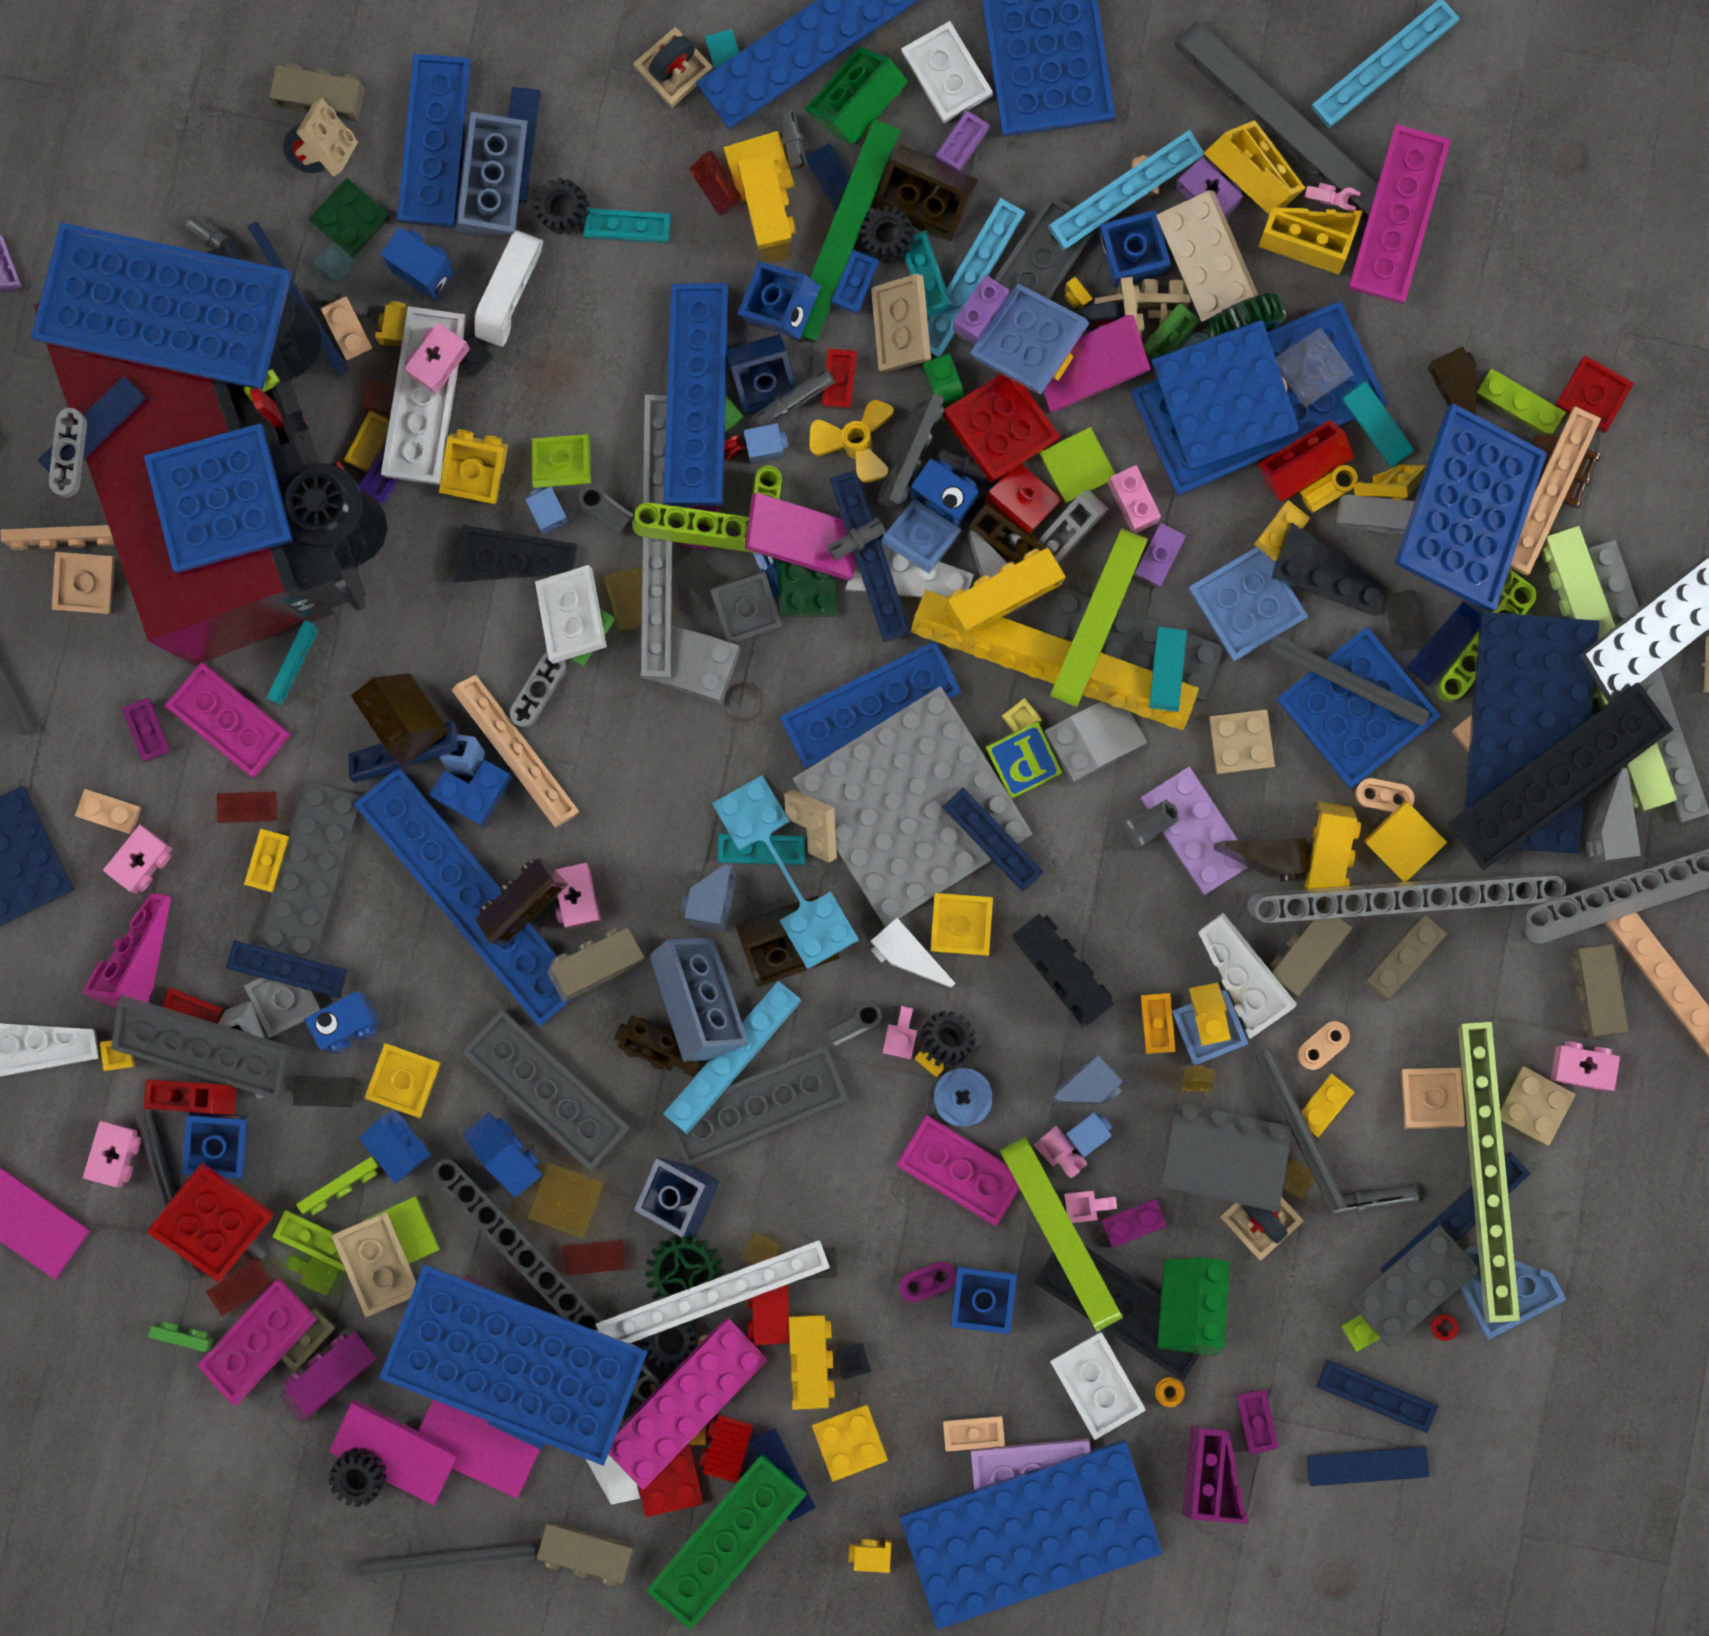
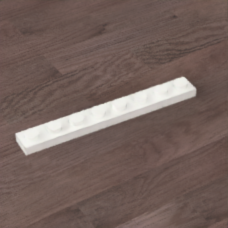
[596,1240,830,1343]

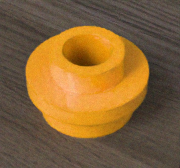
[1155,1377,1185,1407]

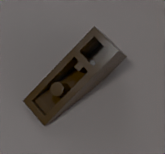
[1428,346,1476,415]
[967,494,1054,563]
[1213,838,1308,882]

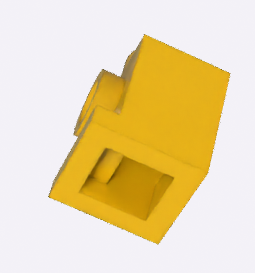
[375,301,408,347]
[848,1538,891,1573]

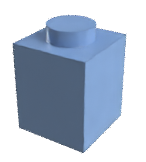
[744,423,788,464]
[525,487,569,535]
[440,734,485,777]
[1065,1112,1112,1157]

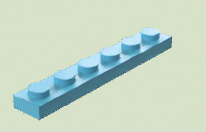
[1311,0,1460,129]
[1048,130,1204,250]
[928,198,1025,358]
[663,981,801,1135]

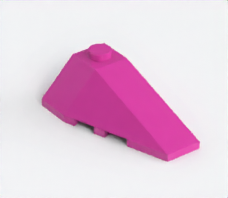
[82,893,171,1009]

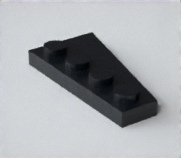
[1271,522,1386,616]
[453,525,578,583]

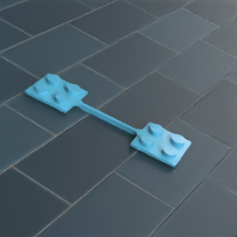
[712,775,859,969]

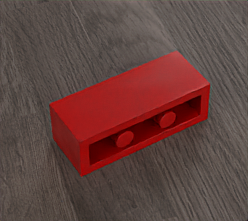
[1258,419,1354,502]

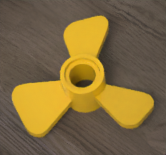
[809,400,894,482]

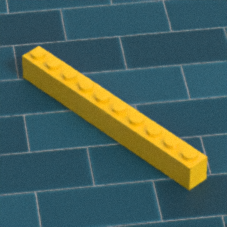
[911,590,1199,730]

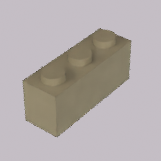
[269,63,364,122]
[1268,906,1352,998]
[1362,915,1447,1001]
[547,927,644,1003]
[1570,944,1628,1037]
[537,1521,635,1586]

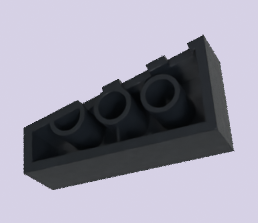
[1011,913,1115,1028]

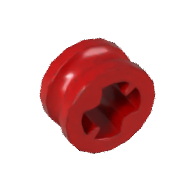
[724,435,747,461]
[1430,1314,1458,1341]

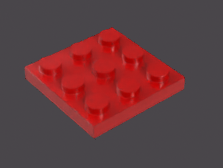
[942,374,1061,483]
[146,1162,274,1282]

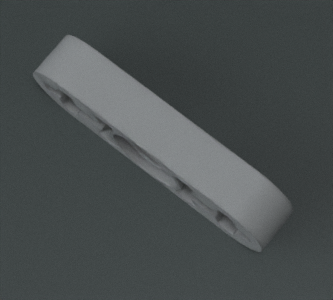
[49,408,87,498]
[510,653,567,728]

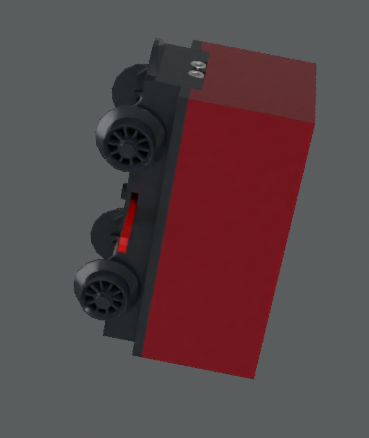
[33,236,388,665]

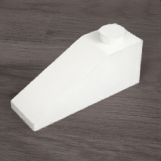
[870,918,956,989]

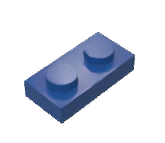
[831,250,879,315]

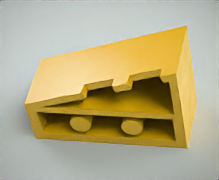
[1204,120,1305,215]
[738,153,796,250]
[1258,207,1363,275]
[1304,801,1361,901]
[789,1314,835,1410]

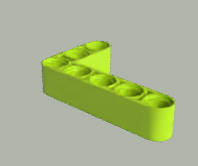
[632,466,782,554]
[1436,568,1536,703]

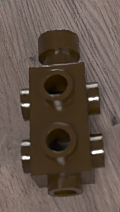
[614,1015,701,1077]

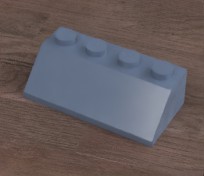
[454,112,528,236]
[680,864,736,932]
[649,937,749,1062]
[1048,1055,1123,1104]

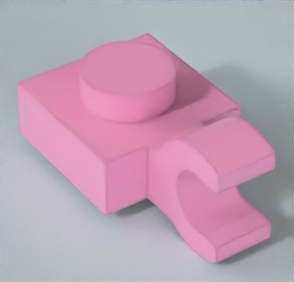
[1305,183,1361,212]
[883,1006,917,1059]
[1034,1126,1087,1178]
[1064,1190,1117,1223]

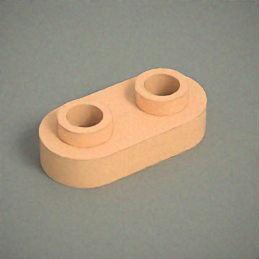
[1355,778,1414,813]
[1297,1021,1350,1070]

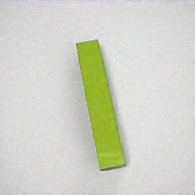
[1050,528,1148,708]
[1000,1136,1123,1332]

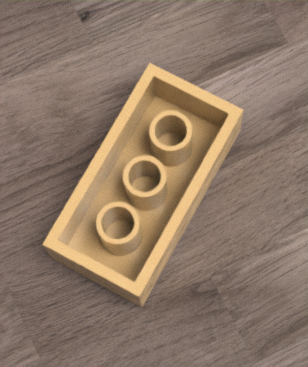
[1156,190,1258,322]

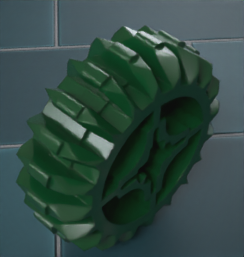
[1208,293,1286,337]
[645,1234,725,1299]

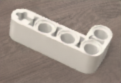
[475,230,543,347]

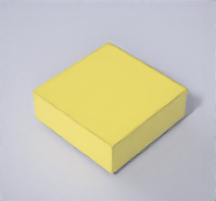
[1002,698,1043,732]

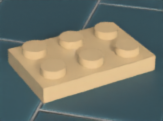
[871,274,931,373]
[331,1211,417,1318]

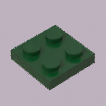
[309,178,390,259]
[776,559,838,617]

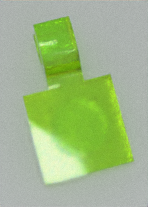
[285,1255,340,1296]

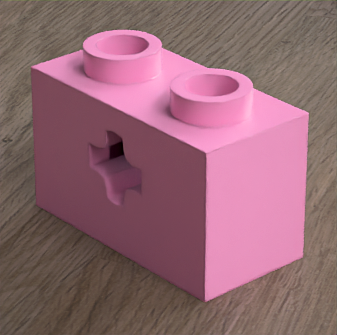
[404,322,470,395]
[1108,465,1161,534]
[103,824,173,894]
[555,863,601,929]
[1550,1041,1620,1092]
[83,1121,141,1188]

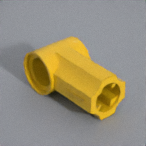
[1299,465,1358,514]

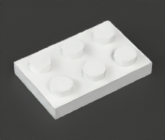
[901,21,993,124]
[535,565,607,663]
[1050,1331,1146,1440]

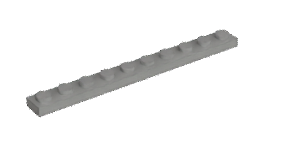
[641,395,672,679]
[1588,540,1709,823]

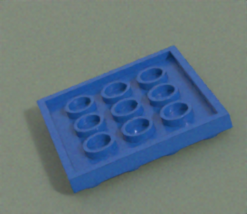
[1151,320,1300,470]
[144,423,293,574]
[1276,627,1441,790]

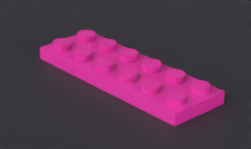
[1348,124,1451,305]
[609,1317,768,1490]

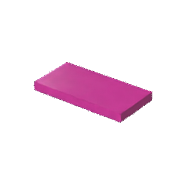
[1044,315,1151,412]
[745,493,856,581]
[164,661,291,779]
[896,1115,1019,1227]
[0,1167,91,1280]
[196,1278,318,1406]
[329,1399,459,1506]
[418,1400,540,1499]

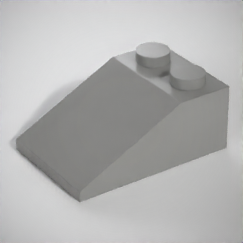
[639,626,740,705]
[1044,701,1148,785]
[1586,768,1641,865]

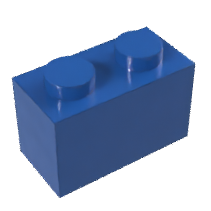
[359,1110,431,1184]

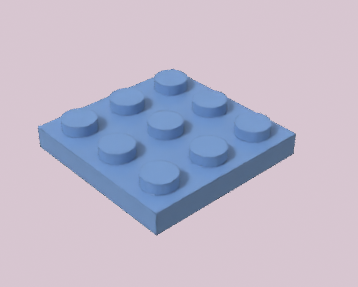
[970,283,1089,395]
[1188,547,1308,662]

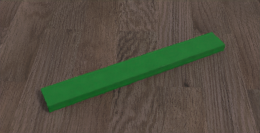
[801,120,901,343]

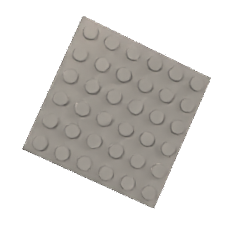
[792,686,1033,927]

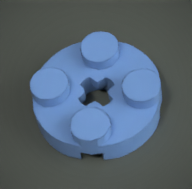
[934,1068,992,1127]

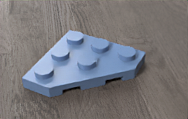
[1459,1246,1566,1340]

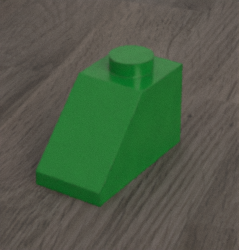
[922,353,965,424]

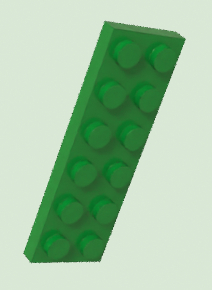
[646,1454,807,1631]

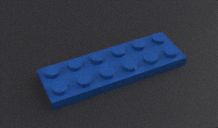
[397,54,471,227]
[780,641,961,770]

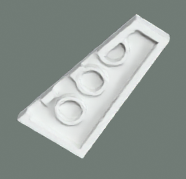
[846,543,974,598]
[1198,913,1297,1039]
[0,1023,101,1077]

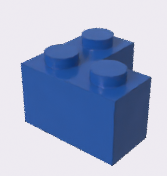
[430,760,513,828]
[462,1112,542,1198]

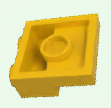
[439,429,508,504]

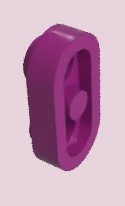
[899,1262,956,1302]

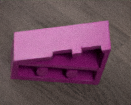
[280,1332,377,1424]
[1182,1425,1249,1524]

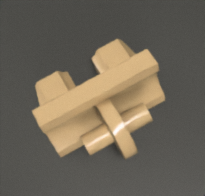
[1138,279,1190,327]

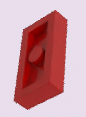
[822,348,857,410]

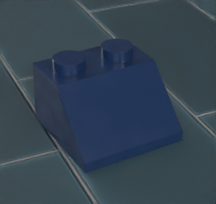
[726,334,796,414]
[634,1157,720,1238]

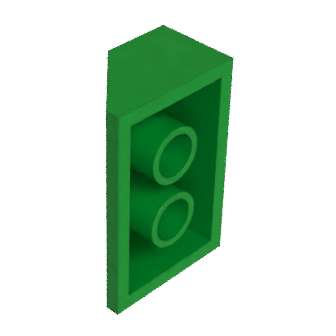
[804,46,908,145]
[1157,1257,1230,1356]

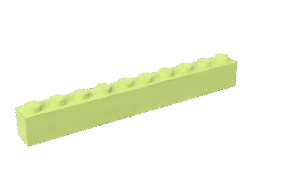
[1540,526,1677,814]
[1458,1022,1520,1323]

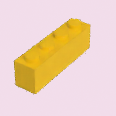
[944,548,1066,638]

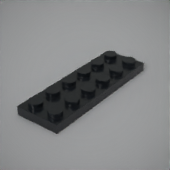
[1033,1245,1200,1381]

